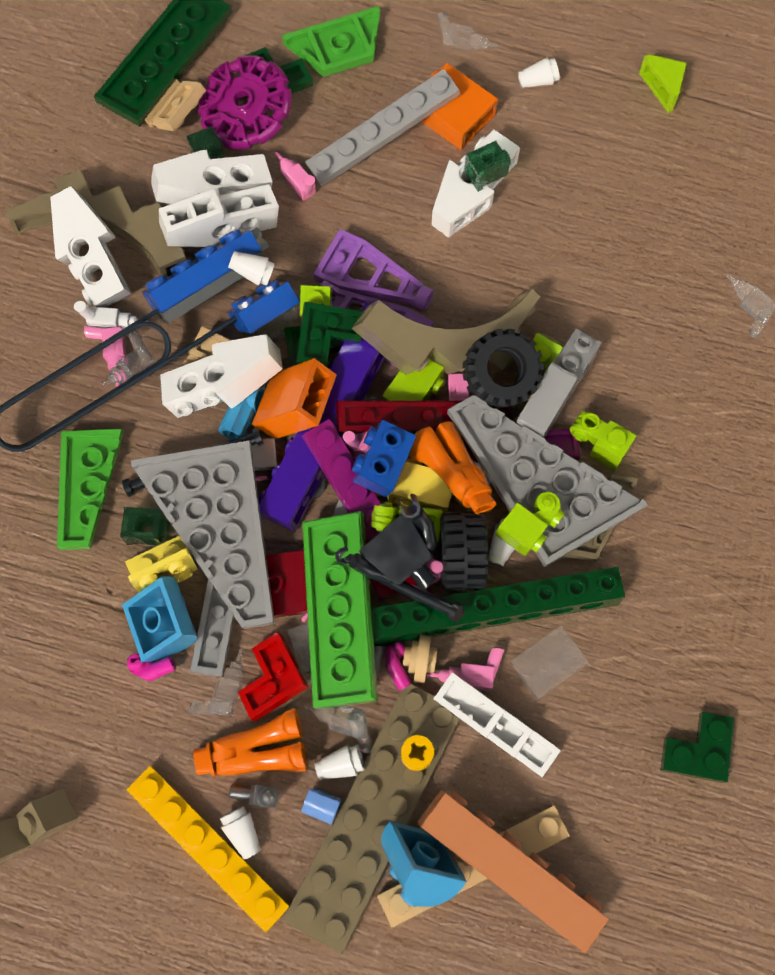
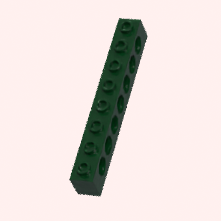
[371,567,625,646]

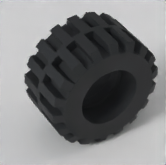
[462,328,544,408]
[439,511,488,591]

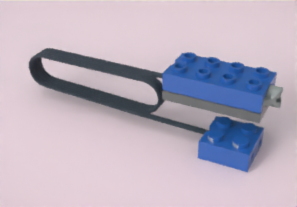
[0,227,300,452]

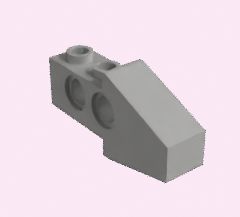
[516,329,602,438]

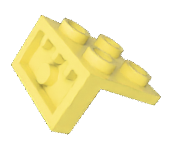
[125,536,198,593]

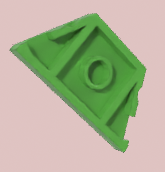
[282,6,380,77]

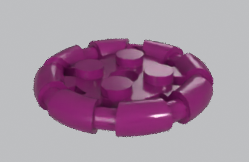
[197,55,292,150]

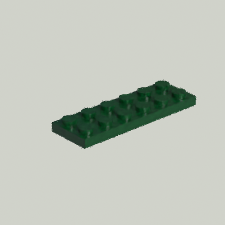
[94,0,232,127]

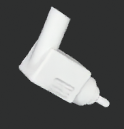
[74,301,149,329]

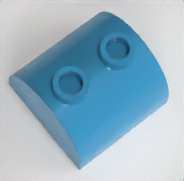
[122,576,197,662]
[381,821,467,907]

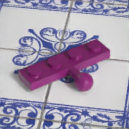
[301,419,381,541]

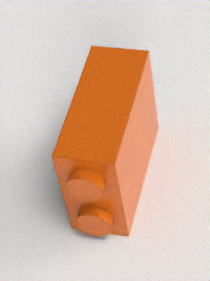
[421,63,498,151]
[252,358,337,439]

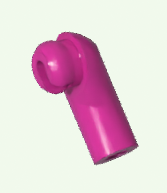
[385,641,412,690]
[127,653,176,681]

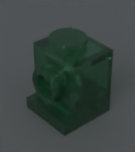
[186,126,224,159]
[464,141,511,192]
[120,507,170,546]

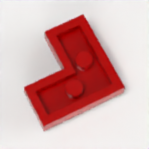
[238,632,309,722]

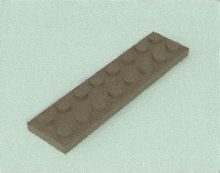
[283,684,460,954]

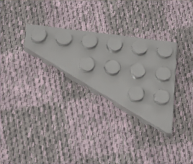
[447,395,648,568]
[131,441,275,629]

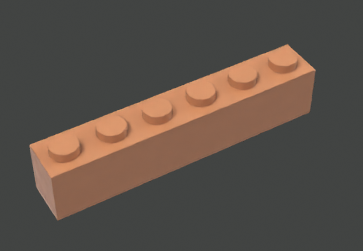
[417,790,609,954]

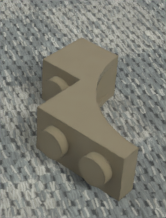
[0,789,78,866]

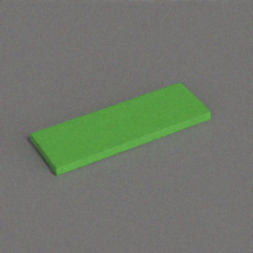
[302,511,378,709]

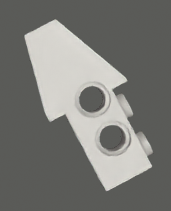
[431,129,520,237]
[151,150,273,204]
[159,184,279,247]
[50,186,132,308]
[160,334,283,418]

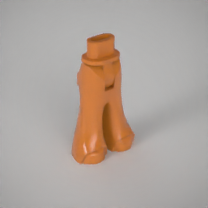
[408,421,496,514]
[193,708,308,777]

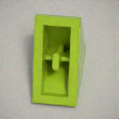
[639,54,686,113]

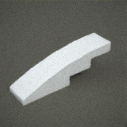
[434,672,561,777]

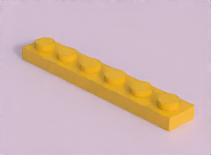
[127,766,290,933]

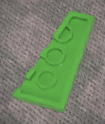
[57,429,124,550]

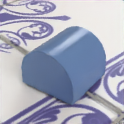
[301,787,342,825]

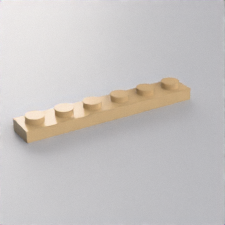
[377,806,570,928]

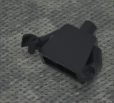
[335,494,437,591]

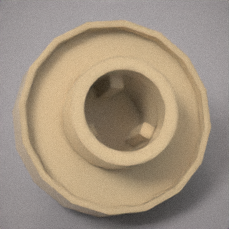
[403,634,438,683]

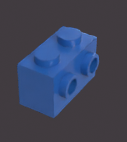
[352,420,416,497]

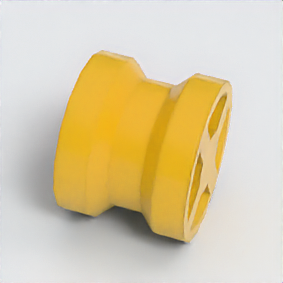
[401,735,434,771]

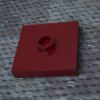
[266,550,308,618]

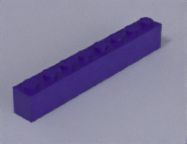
[258,302,385,532]

